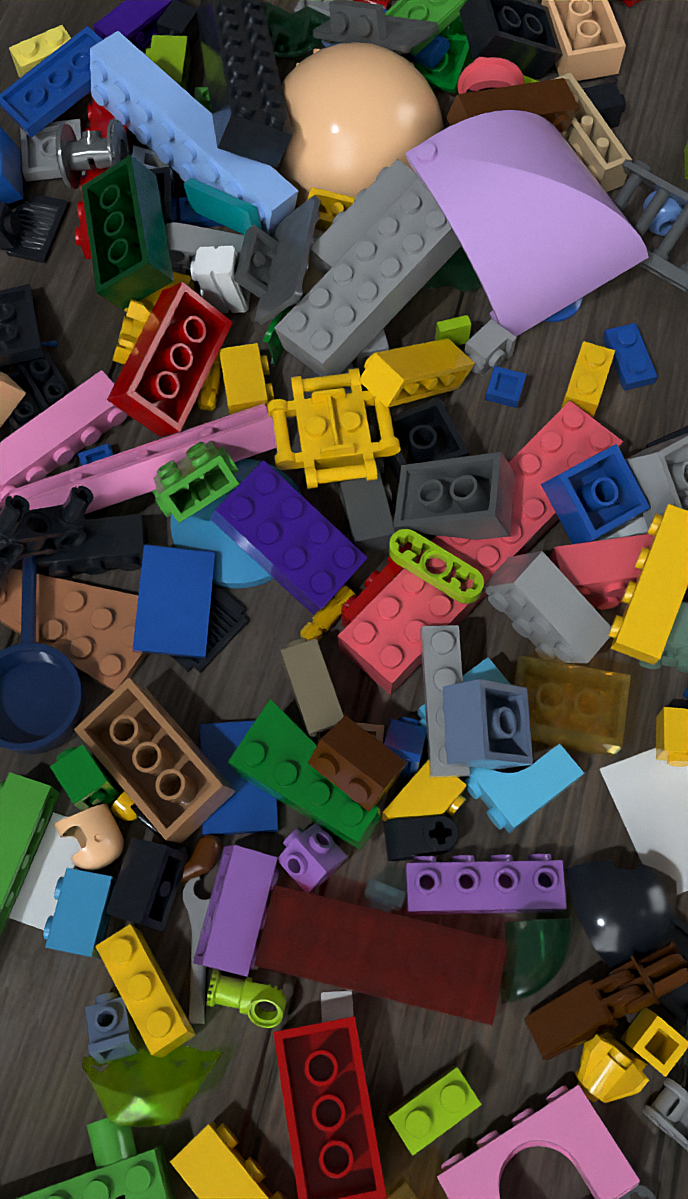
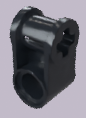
[383,816,458,862]

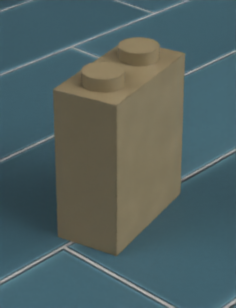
[281,638,344,745]

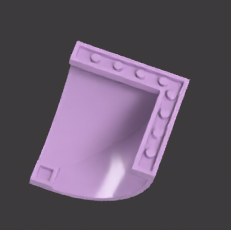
[405,110,649,337]

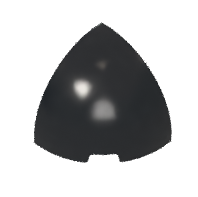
[566,860,677,970]

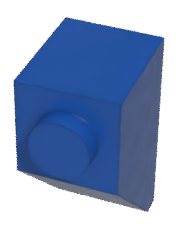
[384,717,427,778]

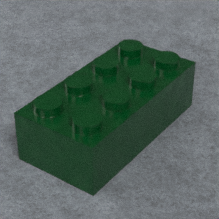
[81,155,174,310]

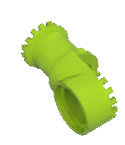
[206,971,287,1028]

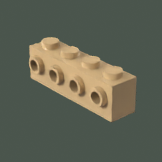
[551,72,632,192]

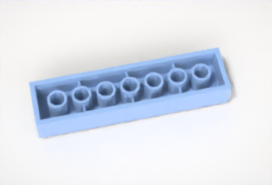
[90,31,298,238]

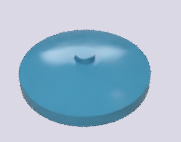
[171,459,302,588]

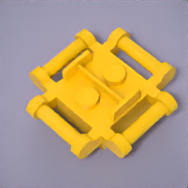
[267,368,401,489]

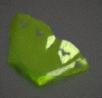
[82,1046,223,1127]

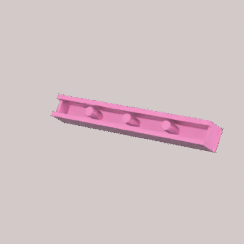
[9,403,276,515]

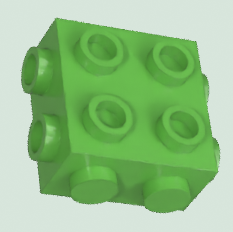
[152,441,239,523]

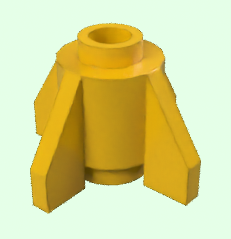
[112,299,151,365]
[575,1031,649,1103]

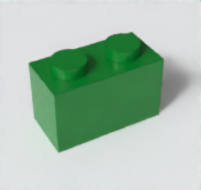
[50,744,121,811]

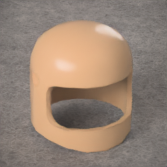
[54,804,124,872]

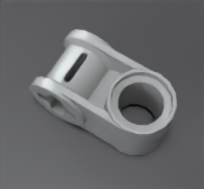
[642,1077,688,1152]

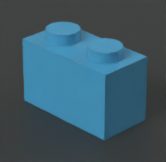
[43,868,117,959]

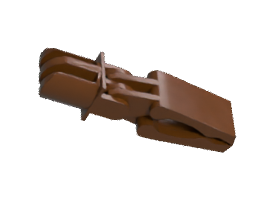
[524,941,688,1061]

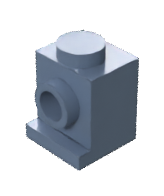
[85,992,139,1065]

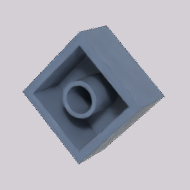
[443,679,533,770]

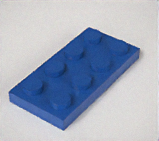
[0,26,103,138]

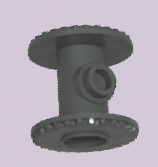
[55,119,130,189]

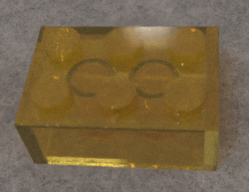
[511,655,631,757]

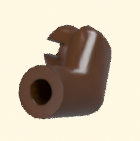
[180,834,223,885]

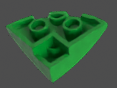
[404,16,474,93]

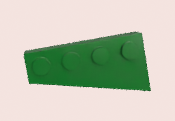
[228,699,381,851]

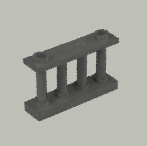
[614,159,688,294]

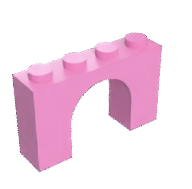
[437,1085,640,1199]

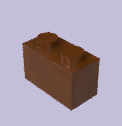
[308,715,407,812]

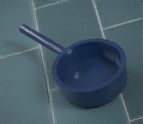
[0,555,85,754]

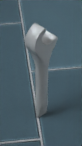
[183,876,210,1024]

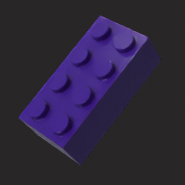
[210,460,368,615]

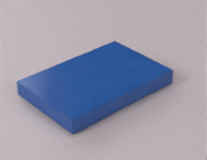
[133,545,215,659]
[200,721,279,836]

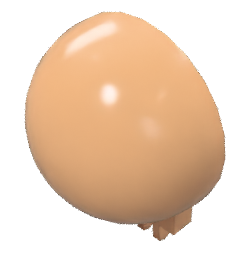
[271,42,444,206]

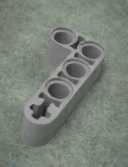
[165,222,245,274]

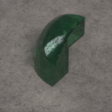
[263,2,331,59]
[499,918,574,1004]

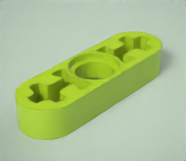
[389,529,484,604]

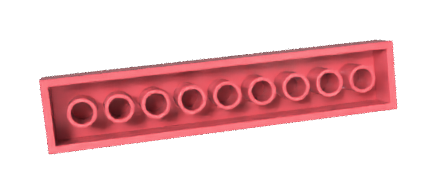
[338,401,623,696]

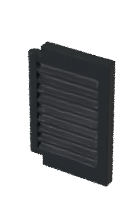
[5,193,70,263]
[169,582,248,673]

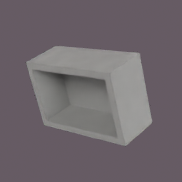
[483,551,611,663]

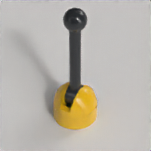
[110,791,190,856]

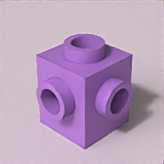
[277,823,348,894]

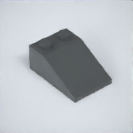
[393,452,515,540]

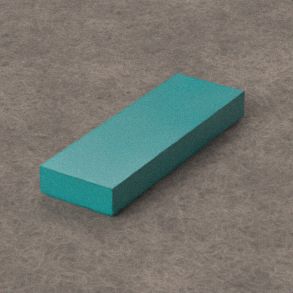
[183,178,262,235]

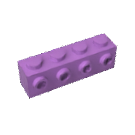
[405,854,566,915]

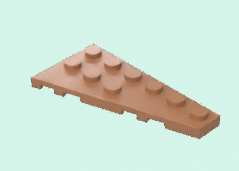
[0,568,147,692]

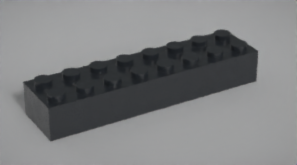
[196,0,292,168]

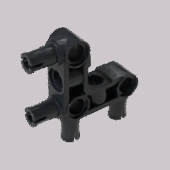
[0,486,94,594]

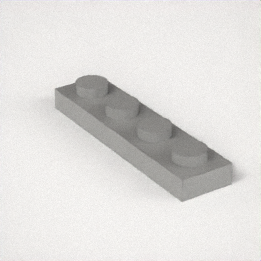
[420,625,470,778]

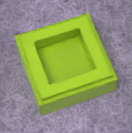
[435,315,471,346]

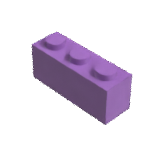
[193,845,279,977]

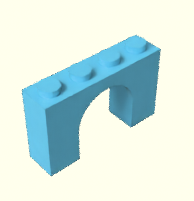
[417,657,584,834]

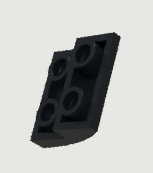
[6,353,71,433]

